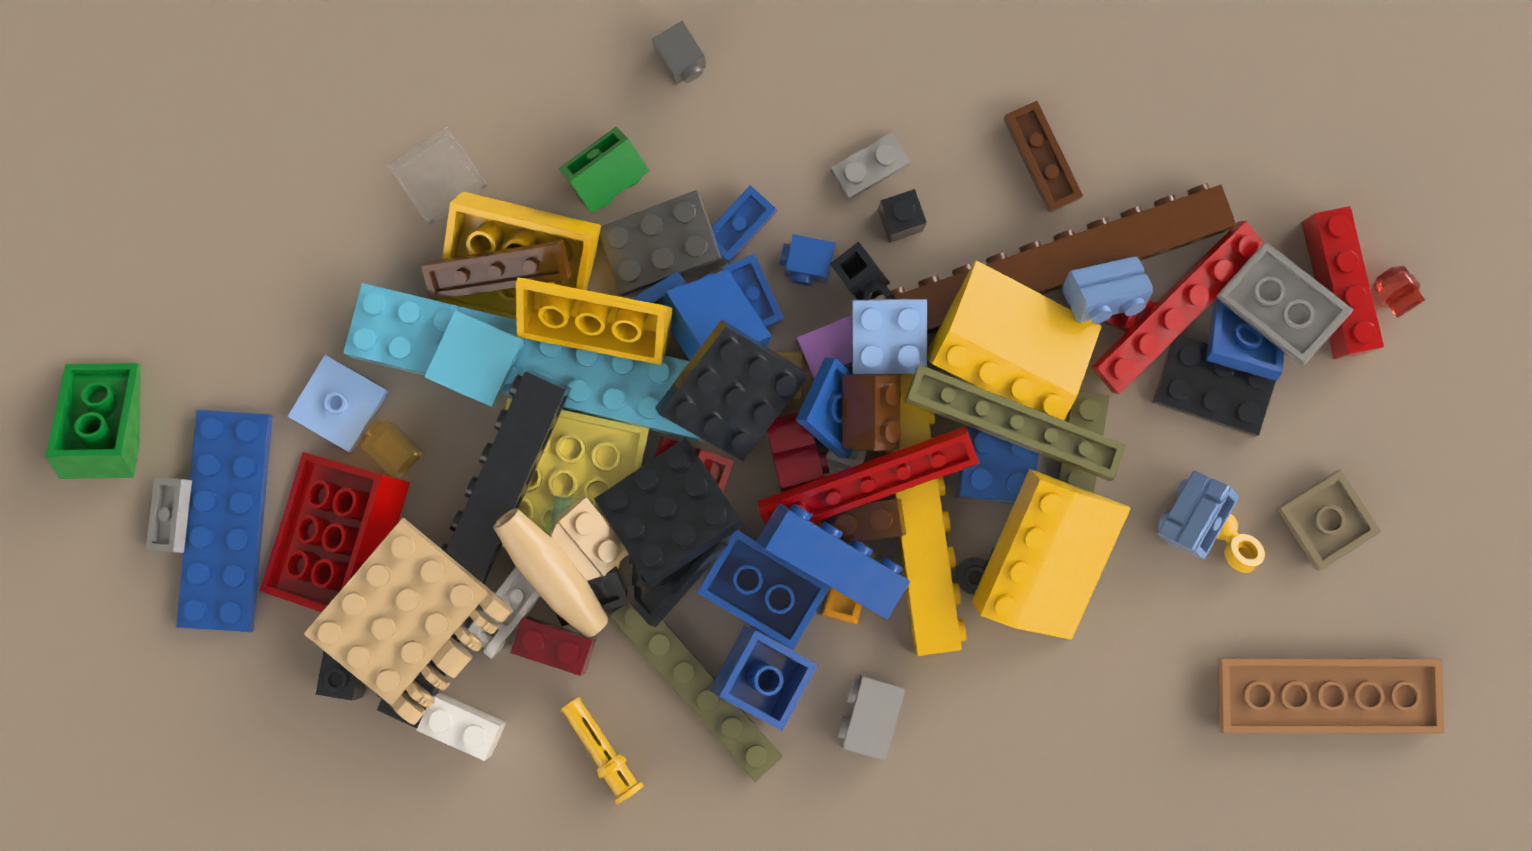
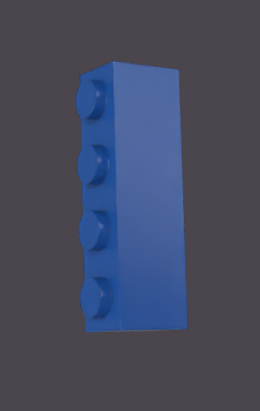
[757,503,910,619]

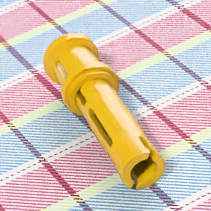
[560,697,644,805]

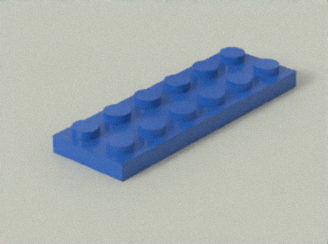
[176,410,273,632]

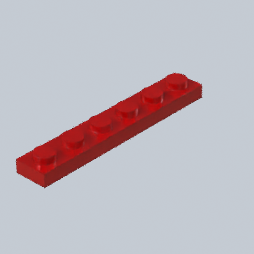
[1091,221,1264,394]
[757,426,979,525]

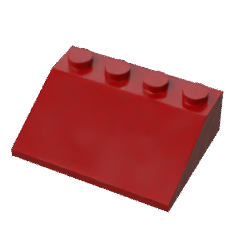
[260,452,410,613]

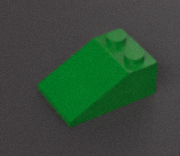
[45,363,141,479]

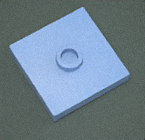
[287,355,389,453]

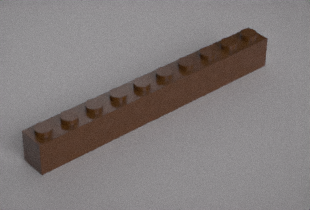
[884,183,1237,334]

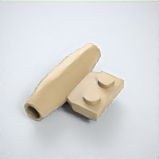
[493,496,628,638]

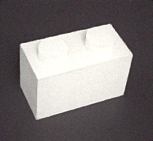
[416,693,507,761]

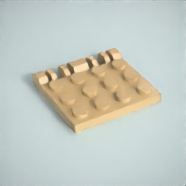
[304,518,512,725]

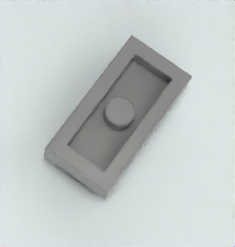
[830,132,910,201]
[146,477,192,553]

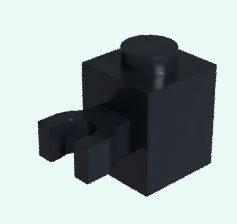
[830,241,896,300]

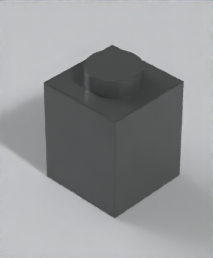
[652,21,706,85]

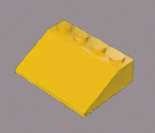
[436,191,601,320]
[927,260,1102,421]
[971,469,1131,640]

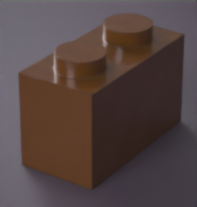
[842,374,901,451]

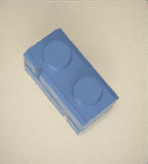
[1062,256,1153,324]
[1157,471,1240,560]

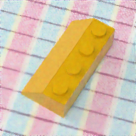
[516,277,673,365]

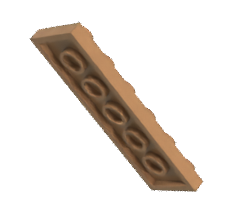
[1218,658,1445,734]

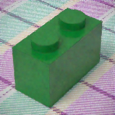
[558,127,649,213]

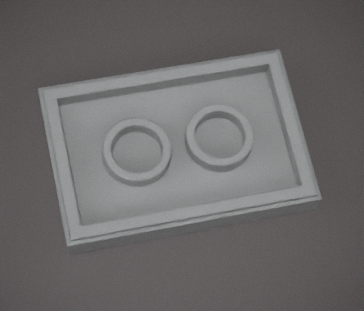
[1216,241,1354,367]

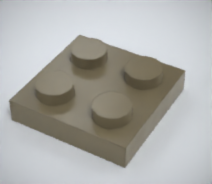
[1277,470,1381,570]

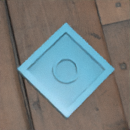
[424,310,524,408]

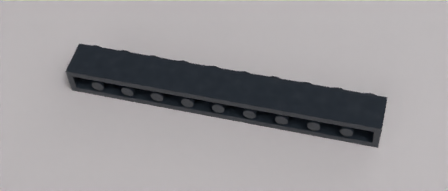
[377,370,572,728]

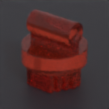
[1373,265,1426,318]

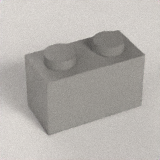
[837,675,906,761]

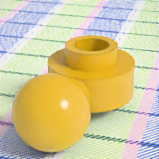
[1216,514,1265,573]

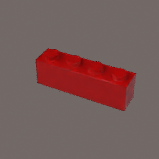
[1301,206,1384,360]

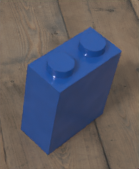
[662,270,772,361]

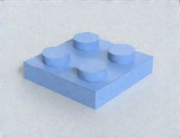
[852,299,927,374]

